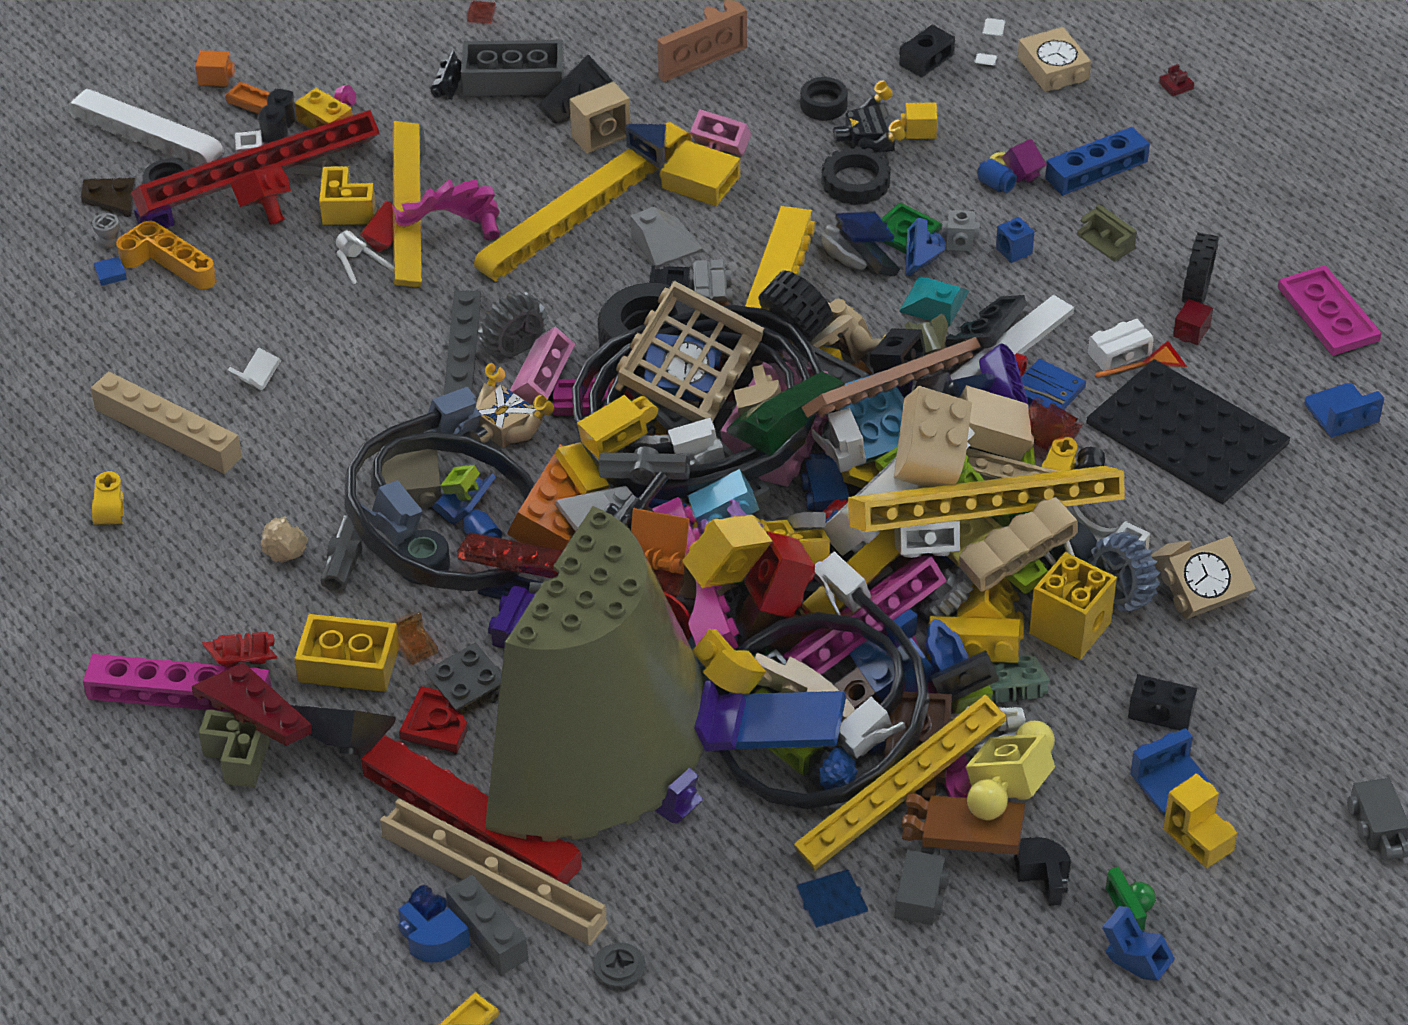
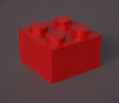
[744,531,815,618]

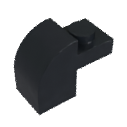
[1014,837,1071,906]

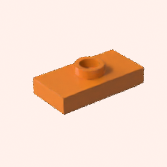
[225,81,270,114]

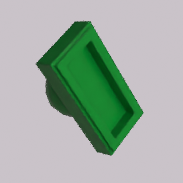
[1105,866,1156,932]

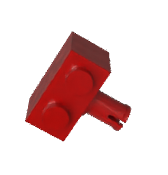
[230,167,291,226]

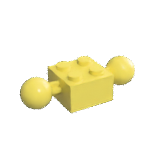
[966,720,1055,820]

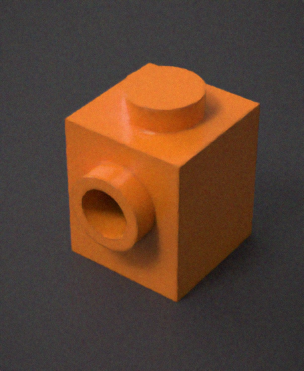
[195,50,235,87]

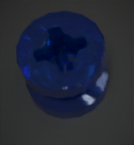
[408,885,447,922]

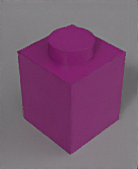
[1001,138,1047,183]

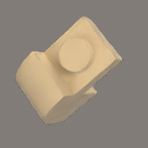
[734,365,781,416]

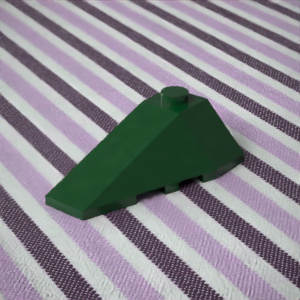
[727,371,845,456]

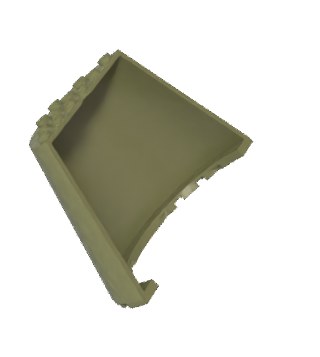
[486,506,706,841]

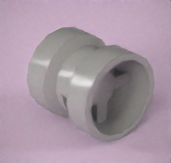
[92,213,122,249]

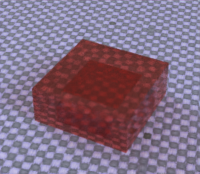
[467,0,496,24]

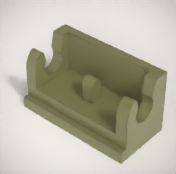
[1077,204,1137,262]

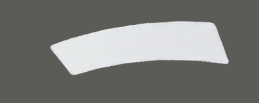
[975,18,1005,65]

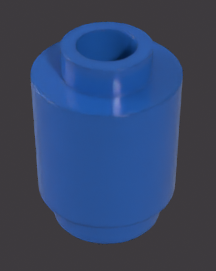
[977,158,1017,193]
[463,510,503,551]

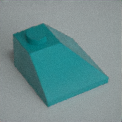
[899,276,969,326]

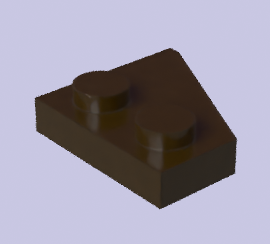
[81,178,136,217]

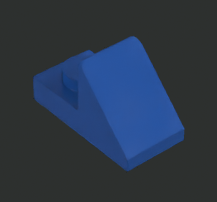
[905,218,945,276]

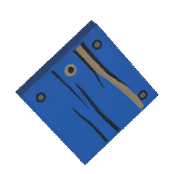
[1021,358,1086,419]

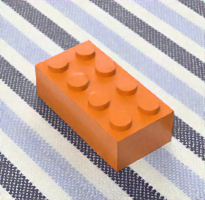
[507,444,581,559]

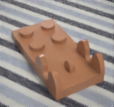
[657,0,747,82]

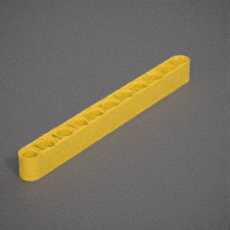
[474,122,692,282]

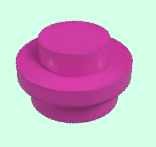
[334,85,356,107]

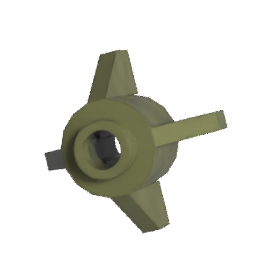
[904,314,948,356]

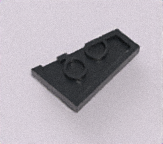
[537,54,614,123]
[945,295,1027,348]

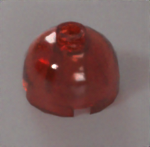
[1028,398,1084,450]

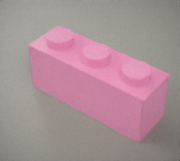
[510,326,575,406]

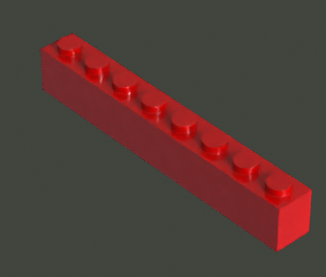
[361,735,582,885]

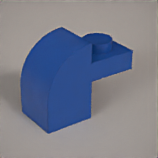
[398,902,470,962]
[1102,906,1175,981]

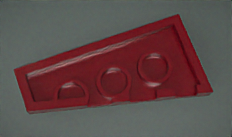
[192,662,312,746]

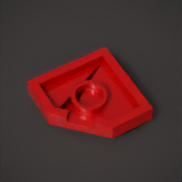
[399,686,468,753]

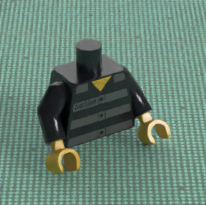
[833,80,906,153]

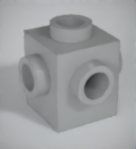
[942,210,980,251]

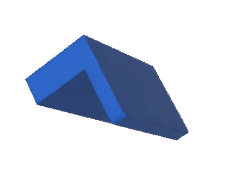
[432,465,496,525]

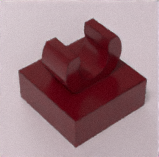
[1159,64,1194,97]

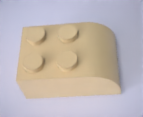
[894,386,972,488]

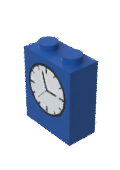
[644,333,721,401]

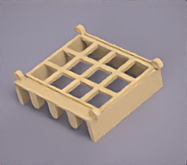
[615,281,764,422]

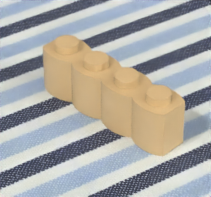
[959,497,1078,591]

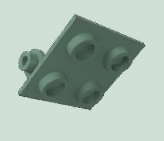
[990,655,1050,704]

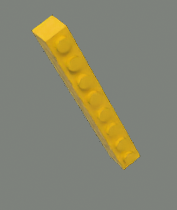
[745,206,816,308]

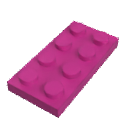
[1278,265,1382,356]

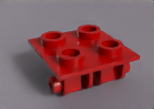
[202,632,277,667]

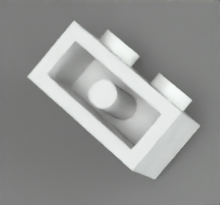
[894,521,960,558]

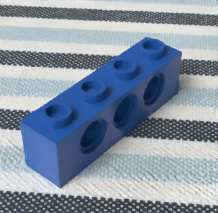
[1045,126,1150,196]

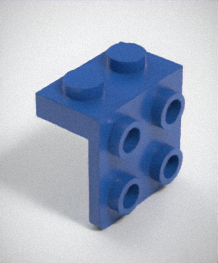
[1304,383,1384,438]
[1130,728,1214,816]

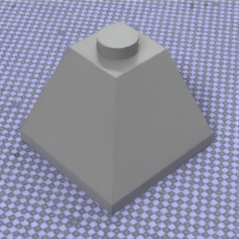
[630,207,702,268]
[555,486,632,531]

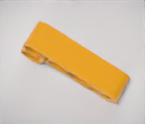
[116,221,217,290]

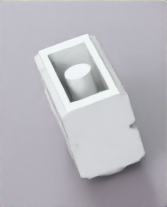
[1088,319,1154,371]

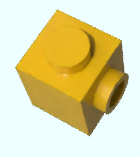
[900,103,938,139]

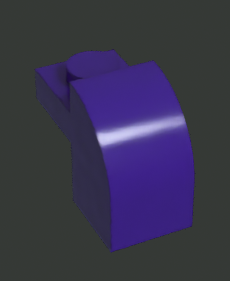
[654,768,703,823]

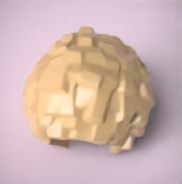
[261,516,308,563]

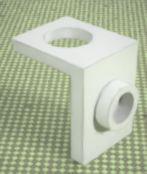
[228,348,281,391]

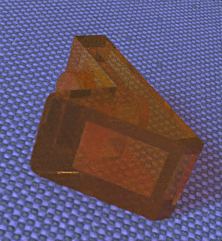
[389,612,438,665]

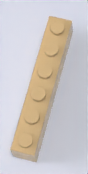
[91,371,242,474]

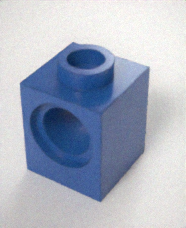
[996,217,1035,263]

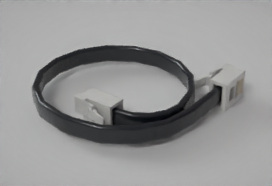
[716,551,930,809]

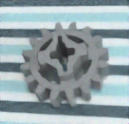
[919,564,974,618]

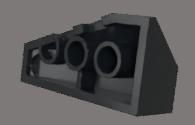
[291,705,396,755]

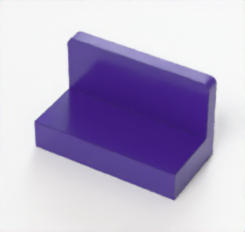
[694,680,746,751]

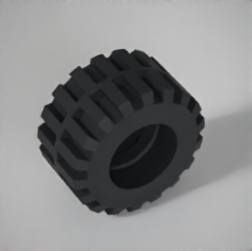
[758,270,833,343]

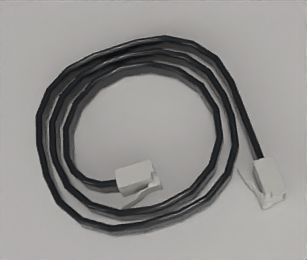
[572,304,866,500]

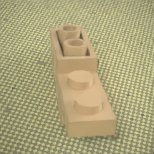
[755,653,855,723]

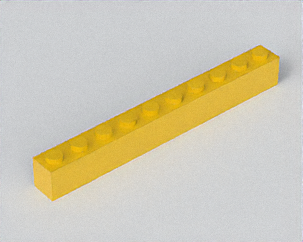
[848,466,1125,532]

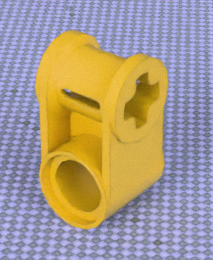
[1041,436,1078,471]
[92,471,124,525]

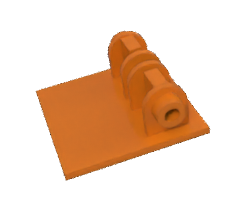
[631,508,690,577]

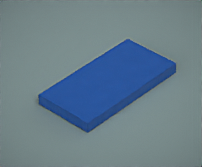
[735,691,846,749]

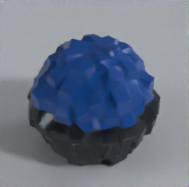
[807,745,857,791]

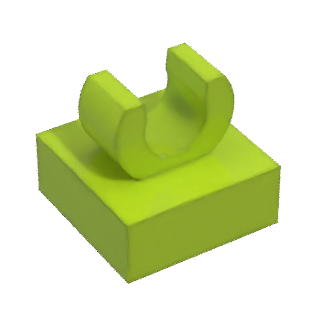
[440,465,480,501]

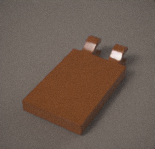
[902,794,1025,855]

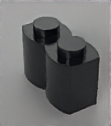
[258,89,296,143]

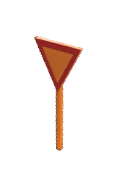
[1095,341,1187,378]

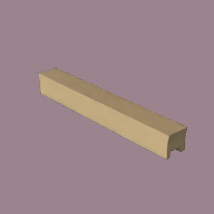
[380,798,608,946]

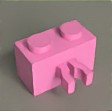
[690,109,751,156]

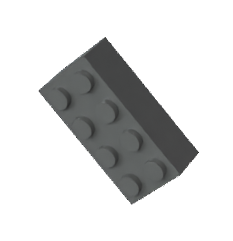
[461,40,564,96]

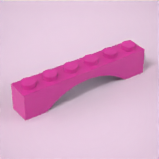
[652,497,739,649]

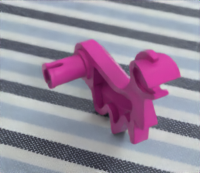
[392,179,500,240]

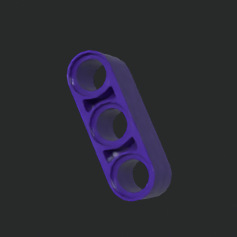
[979,343,1028,404]

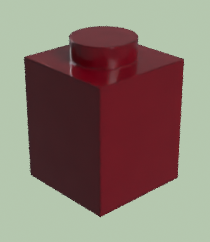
[1173,298,1214,345]

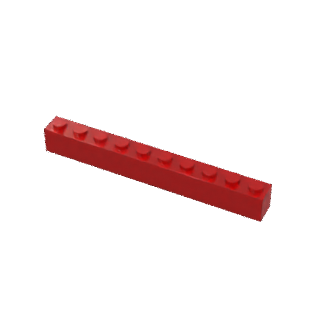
[131,110,380,217]

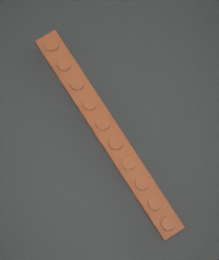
[802,337,981,417]

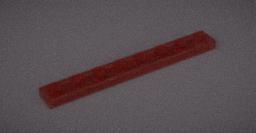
[457,532,685,598]

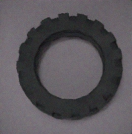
[822,147,891,205]
[1182,232,1219,304]

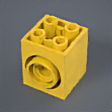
[1029,552,1117,660]

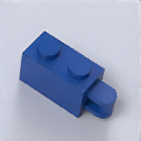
[801,451,849,512]

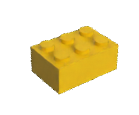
[294,614,400,692]

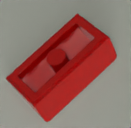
[360,201,393,252]

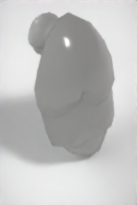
[821,225,868,270]

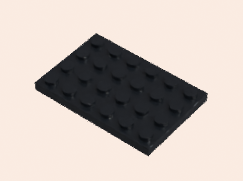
[1086,359,1290,505]

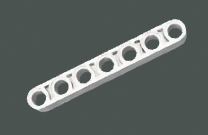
[68,89,223,166]

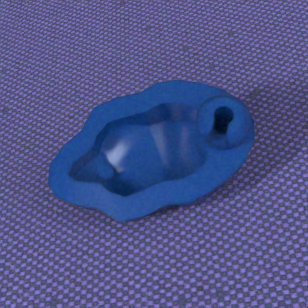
[925,619,969,672]

